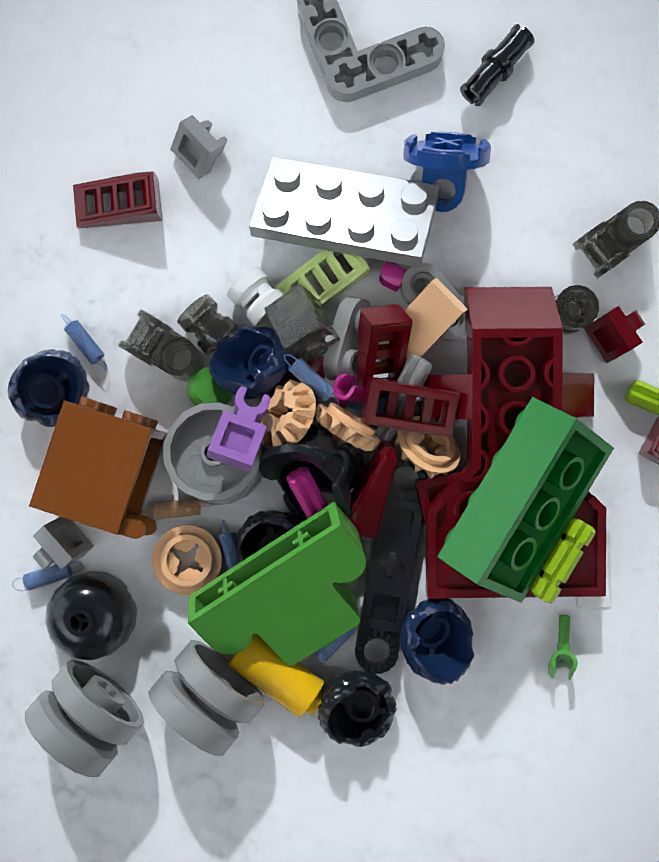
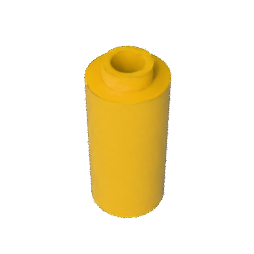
[228,634,324,718]

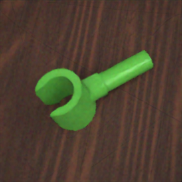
[548,615,578,680]

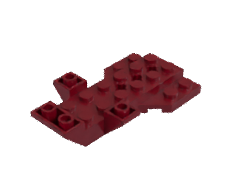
[421,287,607,599]

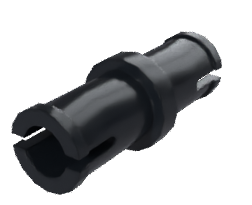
[460,24,535,107]

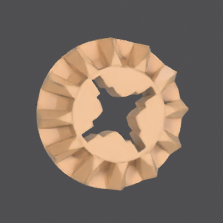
[261,379,316,448]
[314,403,380,451]
[394,416,461,479]
[152,525,223,595]

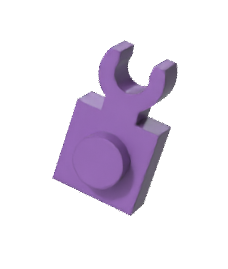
[206,386,270,473]

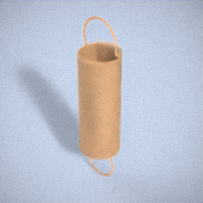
[141,499,213,520]

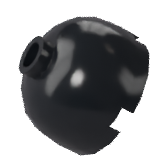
[45,571,137,660]

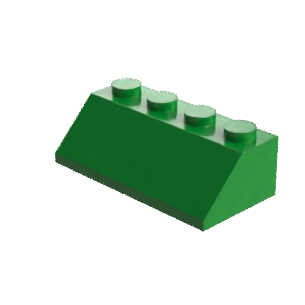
[437,397,614,603]

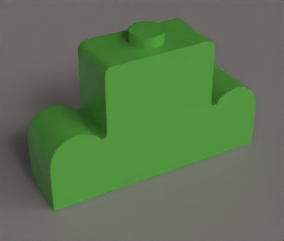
[188,501,366,666]

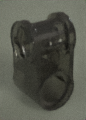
[572,201,659,279]
[118,309,205,381]

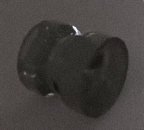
[555,285,599,335]
[177,294,238,355]

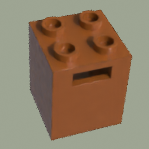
[29,396,167,539]

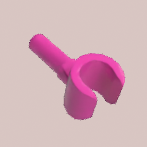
[379,261,407,292]
[333,374,365,408]

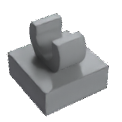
[170,115,228,179]
[33,517,94,570]

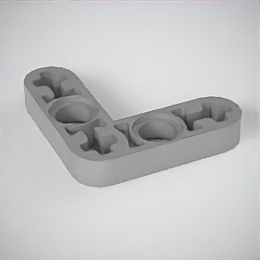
[297,0,445,102]

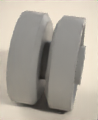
[163,402,266,505]
[148,639,265,756]
[25,659,144,777]

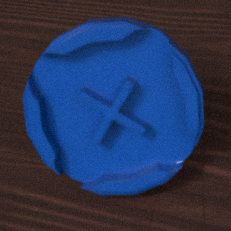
[403,132,491,212]

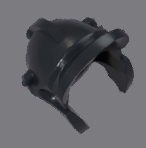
[259,423,364,522]

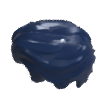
[209,326,293,399]
[8,349,90,427]
[400,598,474,685]

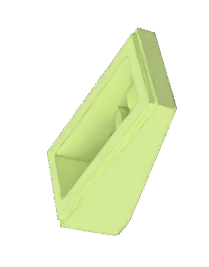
[275,250,370,322]

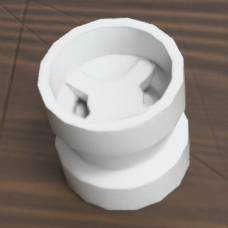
[227,267,287,327]

